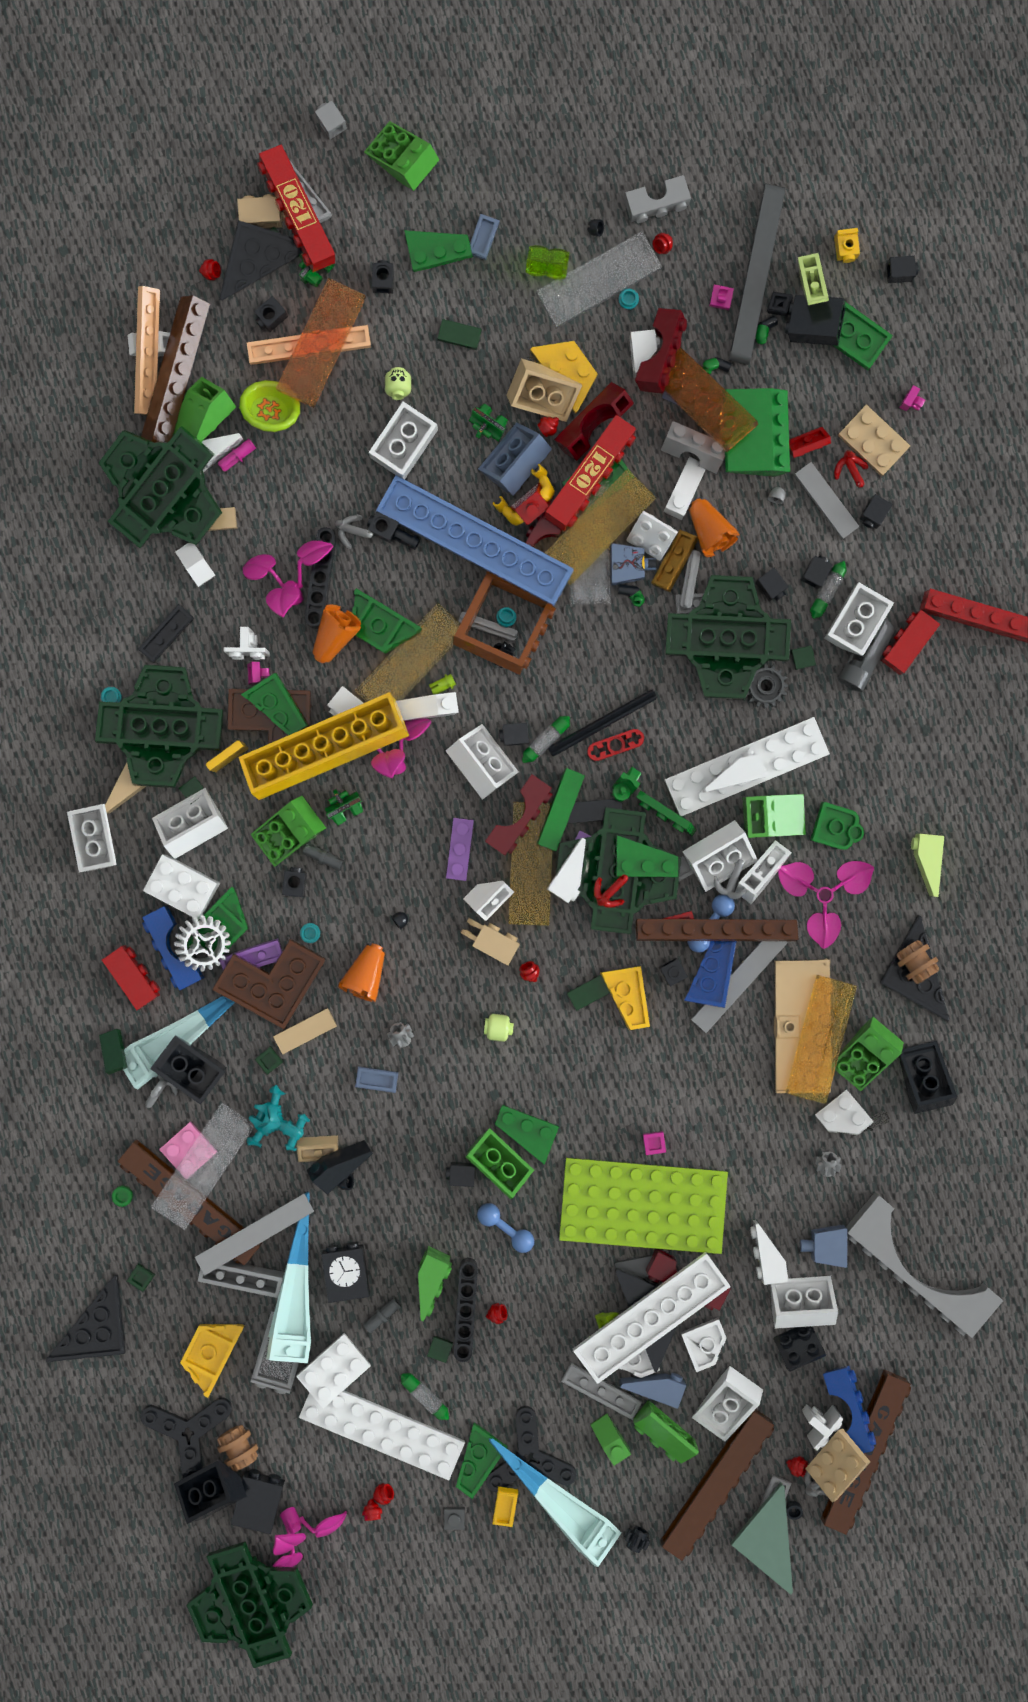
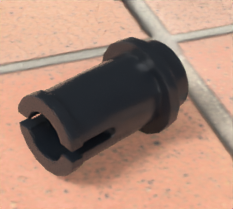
[393,528,420,550]

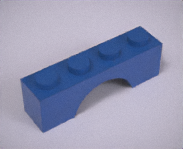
[142,906,204,991]
[823,1366,876,1453]

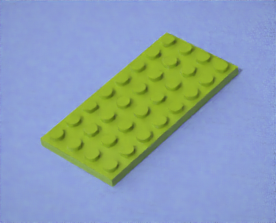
[559,1158,728,1254]

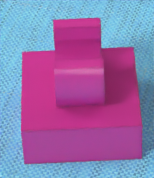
[709,284,734,310]
[899,385,925,411]
[247,662,270,685]
[643,1131,666,1155]

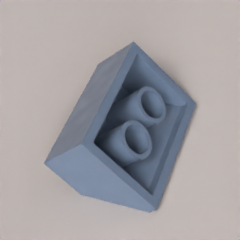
[478,422,552,496]

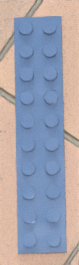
[376,475,574,606]

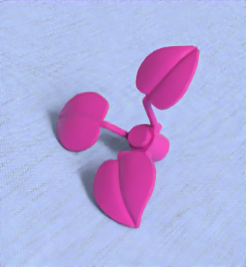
[243,540,333,617]
[371,718,432,778]
[778,861,874,949]
[273,1507,347,1567]

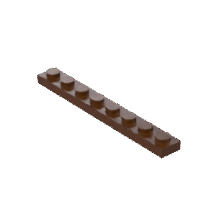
[635,919,799,941]

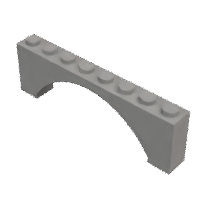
[846,1192,1003,1338]

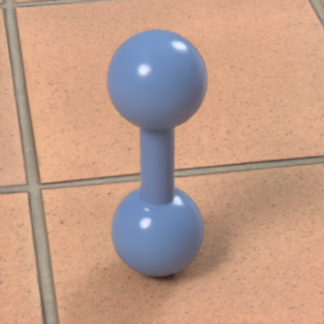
[687,894,735,953]
[477,1203,534,1253]

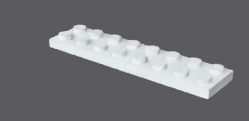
[664,717,830,816]
[573,1252,731,1384]
[299,1390,465,1480]

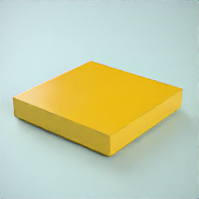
[206,740,249,772]

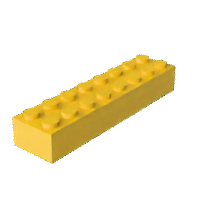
[238,692,409,800]

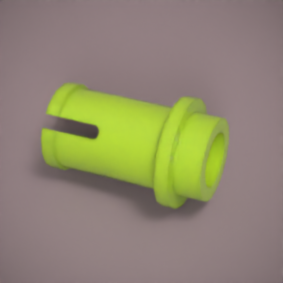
[429,674,456,695]

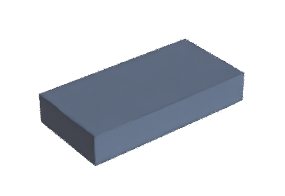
[470,214,500,260]
[355,1066,399,1093]

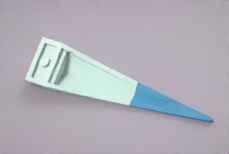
[123,996,235,1089]
[266,1192,311,1363]
[489,1438,621,1567]

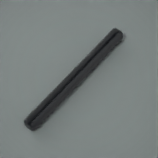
[548,690,657,756]

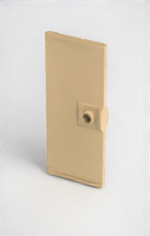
[774,958,831,1093]

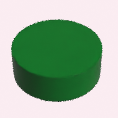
[112,1185,133,1207]

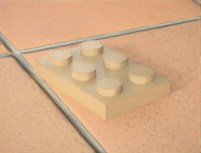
[838,404,910,477]
[805,1428,870,1502]

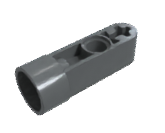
[837,618,895,692]

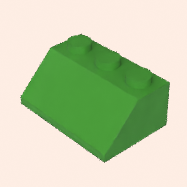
[466,1128,534,1199]
[633,1400,699,1464]

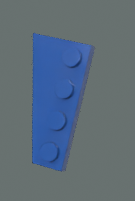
[684,941,737,1008]

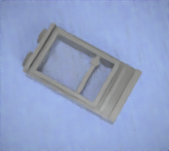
[250,1306,312,1394]

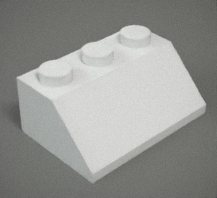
[824,582,894,656]
[446,724,519,800]
[152,788,228,859]
[67,804,117,872]
[682,820,758,892]
[770,1276,838,1329]

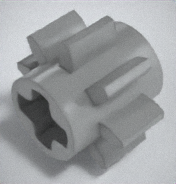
[387,1022,414,1048]
[815,1152,841,1177]

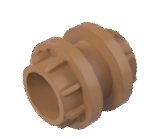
[897,940,939,984]
[217,1425,258,1471]

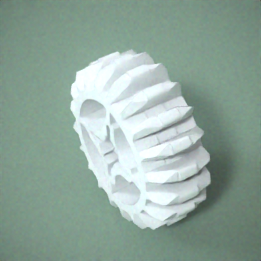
[174,915,231,971]

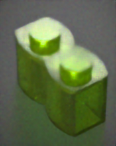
[525,245,569,280]

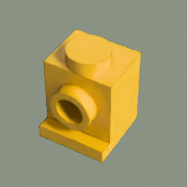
[834,228,860,263]

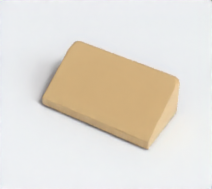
[296,1136,339,1162]

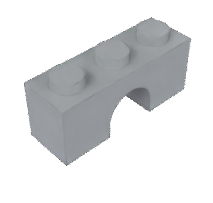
[624,175,691,223]
[661,421,725,474]

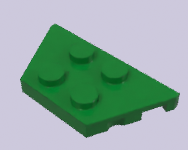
[352,588,422,654]
[179,887,249,954]

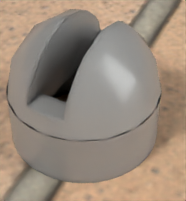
[768,487,785,504]

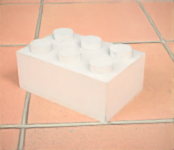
[369,402,438,480]
[143,854,220,919]
[296,1333,371,1408]

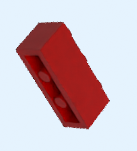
[881,610,940,675]
[102,945,160,1010]

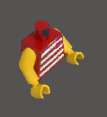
[493,464,555,526]

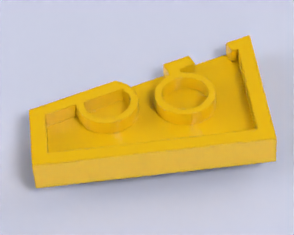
[600,966,650,1030]

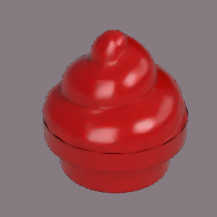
[652,233,673,254]
[199,259,221,281]
[537,416,559,437]
[519,961,540,982]
[486,1303,508,1324]
[786,1456,808,1477]
[373,1483,394,1505]
[362,1499,383,1521]

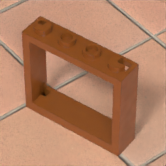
[453,571,556,675]

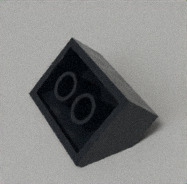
[174,1460,247,1524]

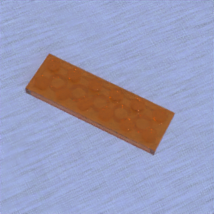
[276,278,366,408]
[664,347,758,452]

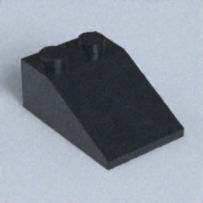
[150,1035,227,1105]
[899,1041,957,1114]

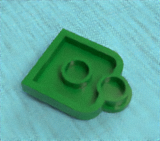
[810,802,864,850]

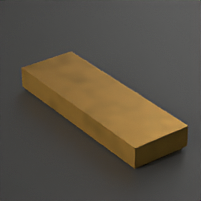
[651,530,698,592]

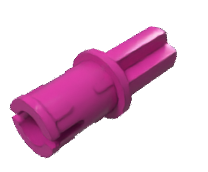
[218,438,256,472]

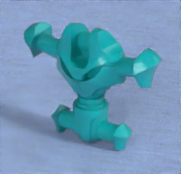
[247,1085,310,1151]

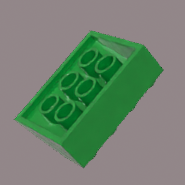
[723,388,790,477]

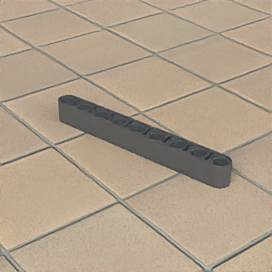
[729,183,785,365]

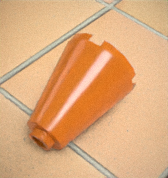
[689,498,740,557]
[312,604,361,663]
[338,943,385,1002]

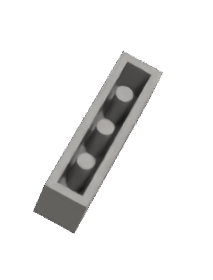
[198,1261,285,1298]

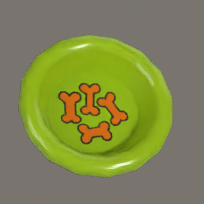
[239,380,300,432]

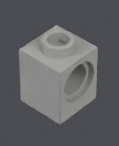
[315,101,347,139]

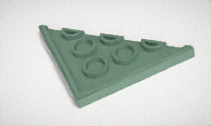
[730,1482,793,1595]

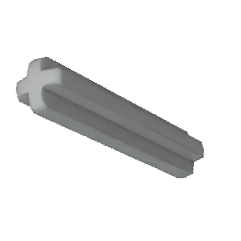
[680,550,701,609]
[459,612,518,641]

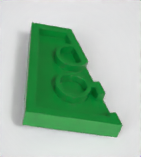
[404,230,473,272]
[241,673,308,735]
[636,790,697,836]
[616,835,678,877]
[495,1104,559,1165]
[456,1422,508,1499]

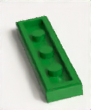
[536,768,585,851]

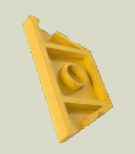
[530,341,598,414]
[180,1324,245,1398]

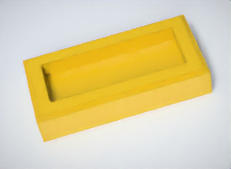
[492,1487,518,1527]

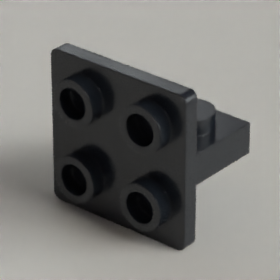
[773,1326,826,1372]

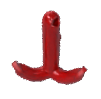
[834,450,868,488]
[594,874,628,908]

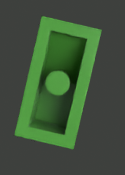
[590,1413,631,1466]

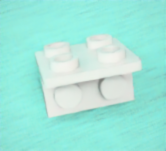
[626,511,678,561]
[224,627,270,660]
[802,1404,843,1451]

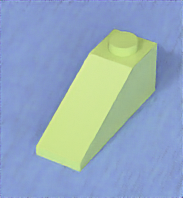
[798,253,829,305]
[911,834,944,897]

